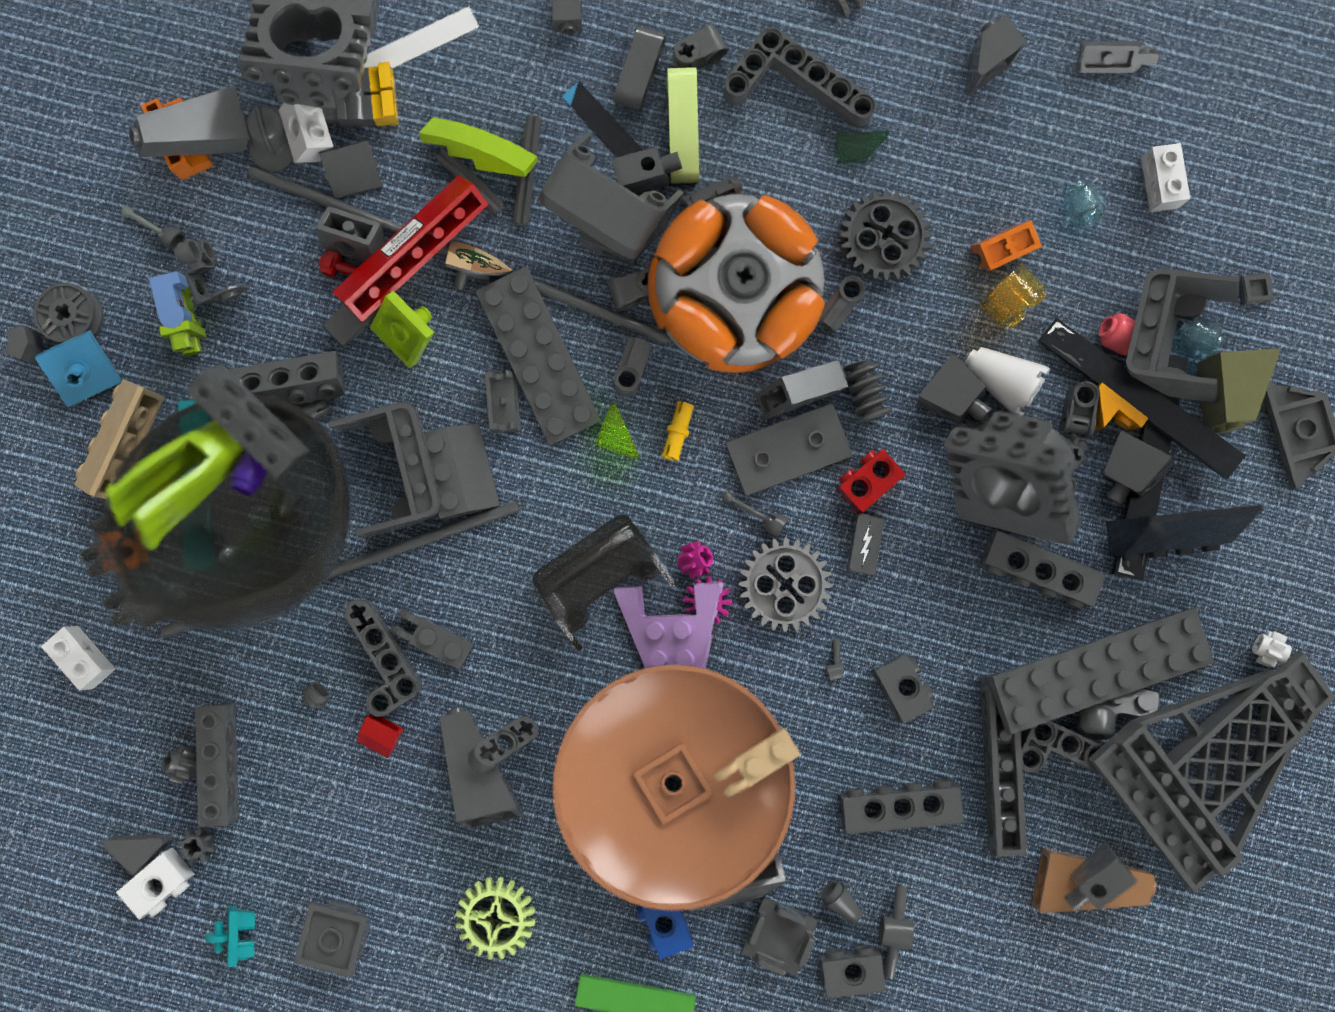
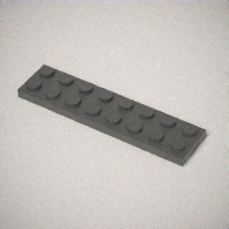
[988,607,1215,735]

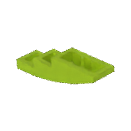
[419,117,538,177]

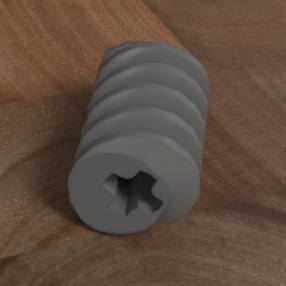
[844,360,892,424]

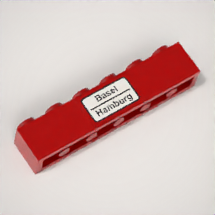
[332,175,489,322]

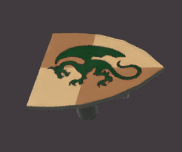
[445,240,513,290]

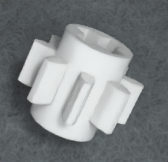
[1252,631,1291,668]

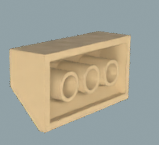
[74,379,165,499]

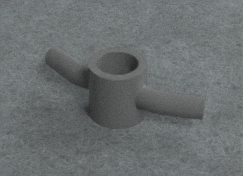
[879,886,914,978]

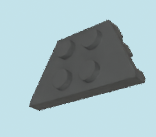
[1264,382,1335,489]

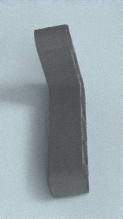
[723,27,876,128]

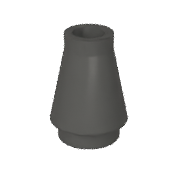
[820,880,863,924]

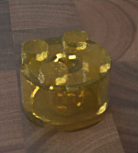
[979,263,1047,329]

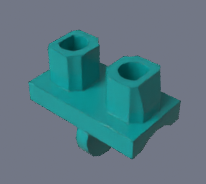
[205,905,255,967]

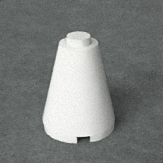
[965,347,1050,416]

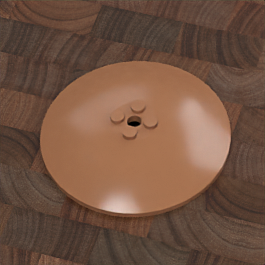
[553,665,795,910]

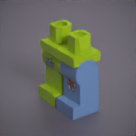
[149,271,207,357]

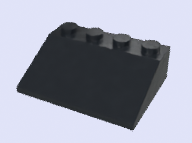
[1106,504,1262,561]

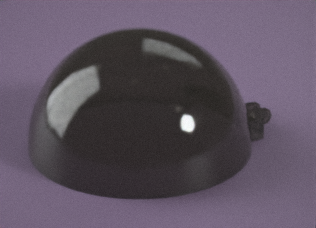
[80,394,351,630]

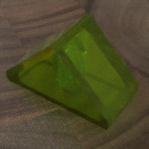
[596,404,640,461]

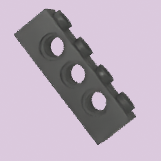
[228,351,345,409]
[186,365,310,479]
[978,531,1106,610]
[195,703,239,827]
[839,779,964,834]

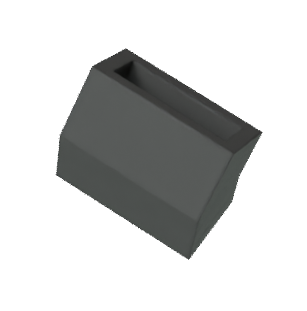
[4,325,44,365]

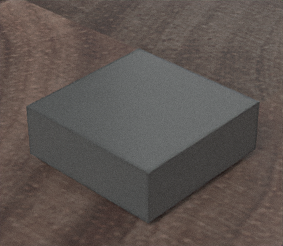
[1239,273,1274,305]

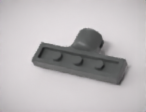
[1077,689,1159,740]

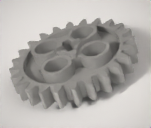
[738,538,833,632]

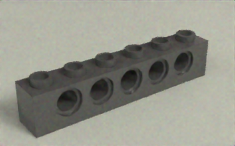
[980,674,1027,857]

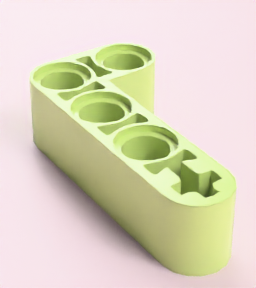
[667,67,699,184]

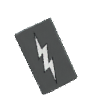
[846,513,884,576]

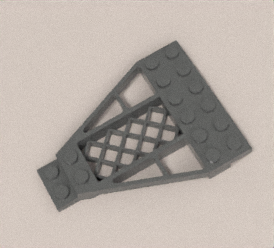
[1089,652,1335,893]

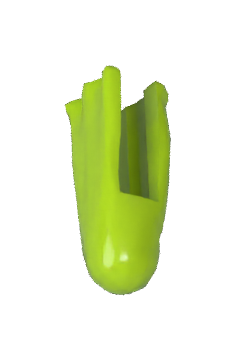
[105,420,247,550]

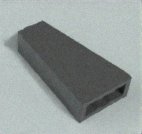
[129,87,250,157]

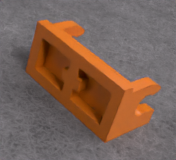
[970,220,1042,271]

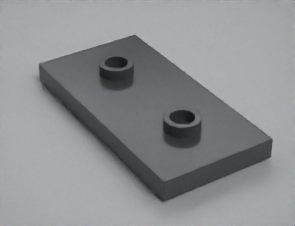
[725,403,853,497]

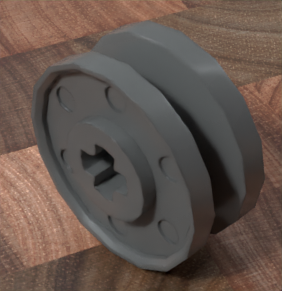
[33,283,104,344]

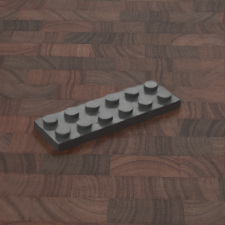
[475,266,602,446]

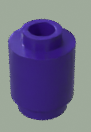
[230,451,268,496]

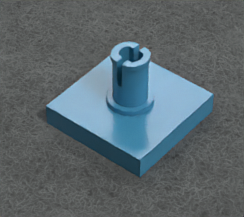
[35,330,122,407]

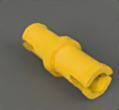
[661,401,694,461]

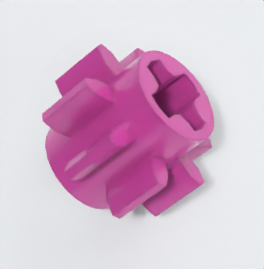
[677,541,713,579]

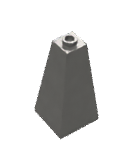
[439,708,525,829]

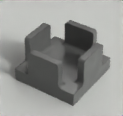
[741,895,818,976]
[294,900,370,978]

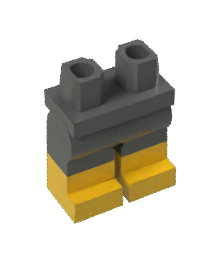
[322,62,399,129]

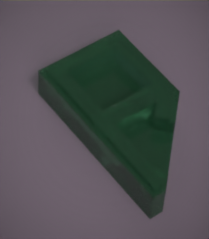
[836,130,890,164]

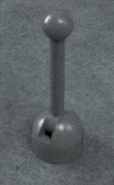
[722,492,788,538]

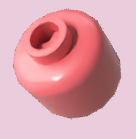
[1099,313,1135,356]

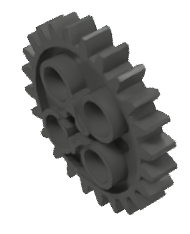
[838,189,933,283]

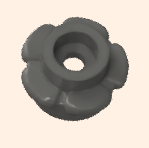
[302,681,330,708]

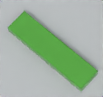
[575,974,696,1012]

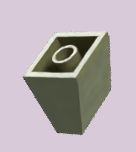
[1198,349,1280,434]

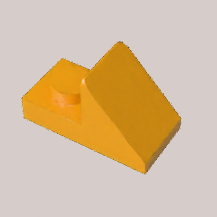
[1095,383,1148,431]

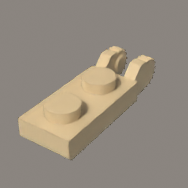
[714,728,801,797]

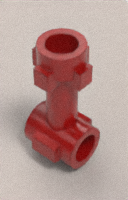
[318,250,363,278]

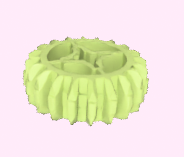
[455,877,536,960]

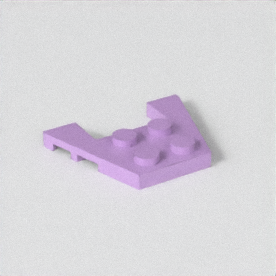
[614,582,723,669]

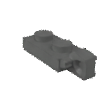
[1076,41,1160,73]

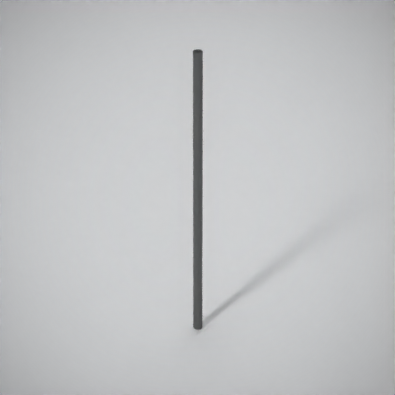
[161,500,520,638]

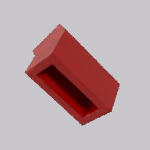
[356,713,404,758]

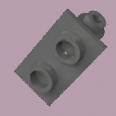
[682,175,742,208]

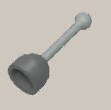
[121,206,186,252]

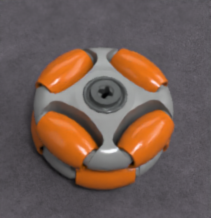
[647,194,825,373]

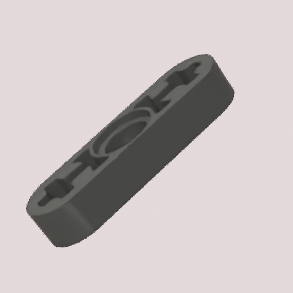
[468,716,538,773]

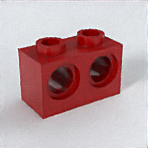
[836,449,906,514]

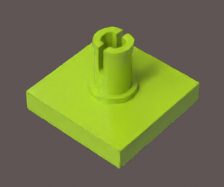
[370,291,434,369]

